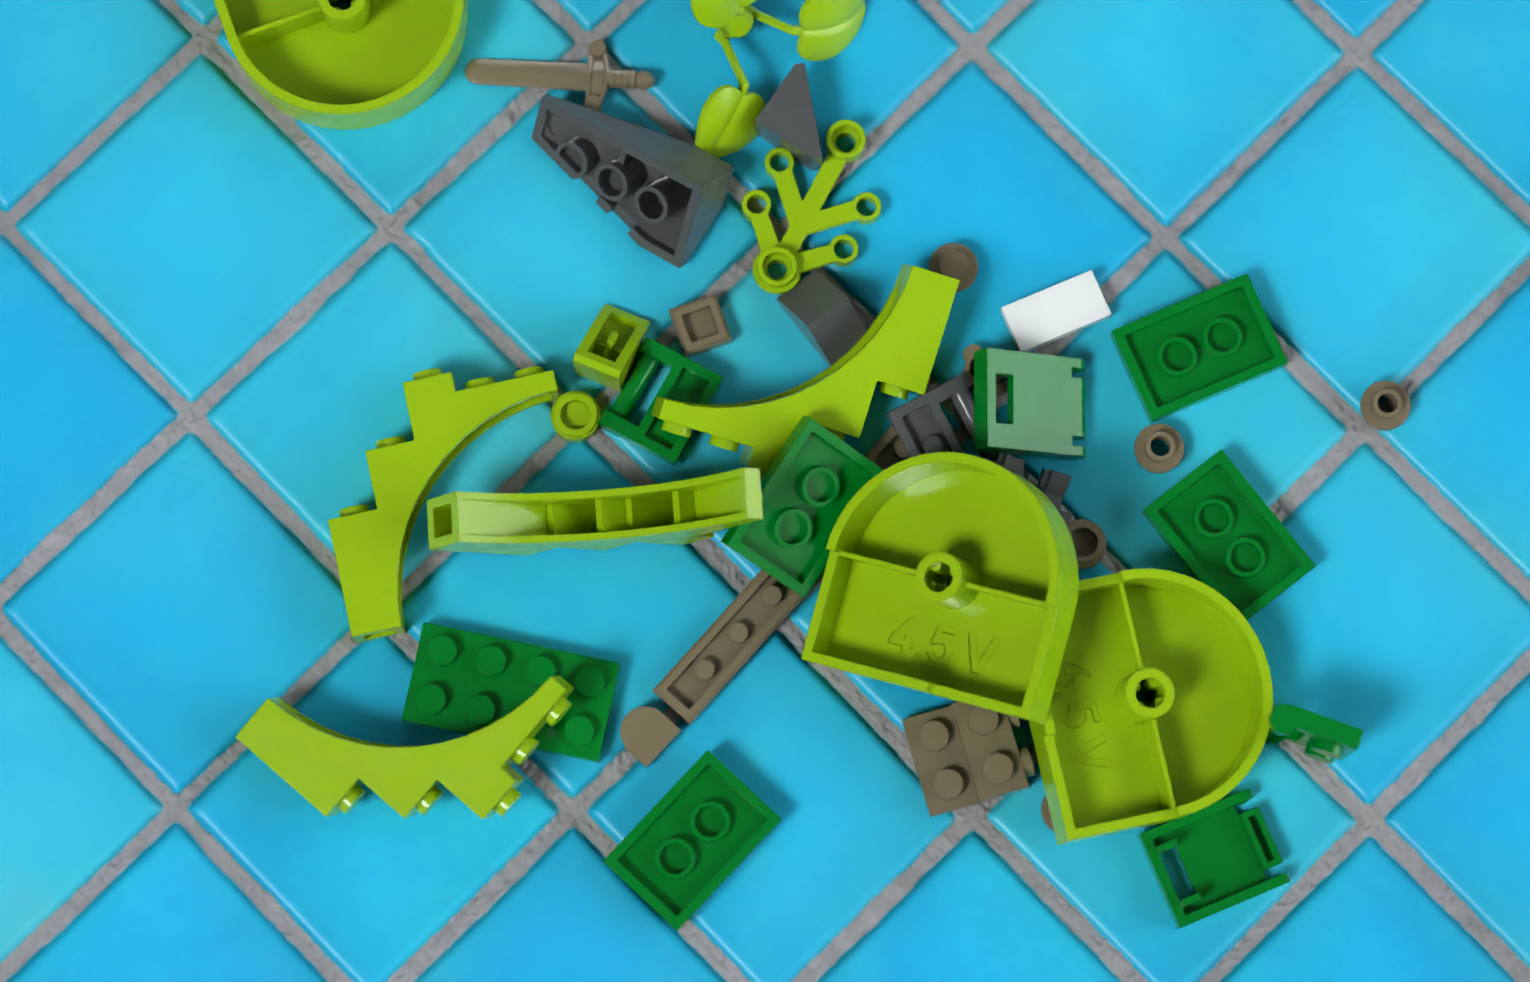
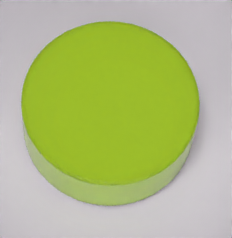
[551,391,601,443]

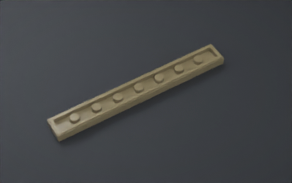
[652,424,955,725]

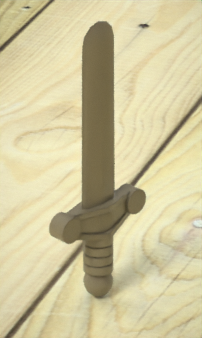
[465,40,655,112]

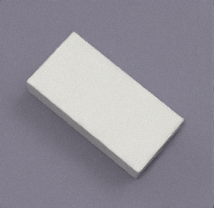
[1000,270,1112,352]

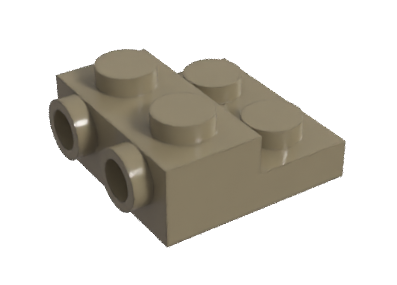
[901,702,1035,818]

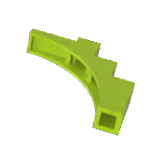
[651,264,960,480]
[328,366,559,643]
[427,467,763,556]
[235,675,575,820]

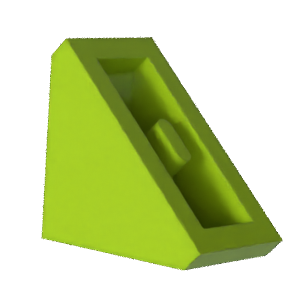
[573,304,650,392]

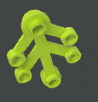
[742,120,881,295]

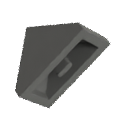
[755,63,822,171]
[776,269,867,367]

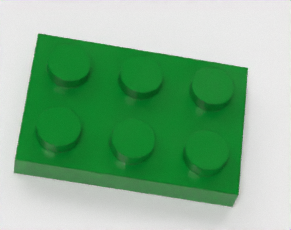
[1110,273,1288,424]
[720,415,883,598]
[1142,449,1316,620]
[603,750,782,932]

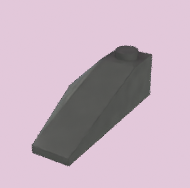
[531,94,734,269]

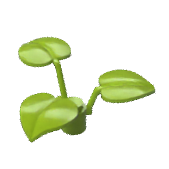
[690,0,865,158]

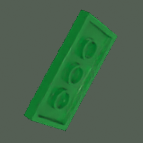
[401,622,621,763]

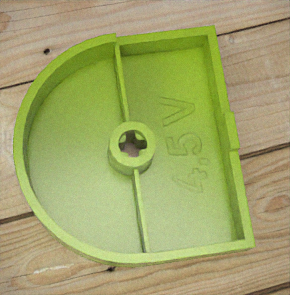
[214,0,468,130]
[801,452,1079,725]
[1029,568,1273,846]

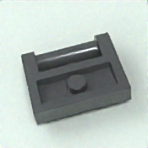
[886,372,1008,462]

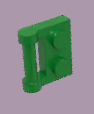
[597,338,723,466]
[1265,703,1364,764]

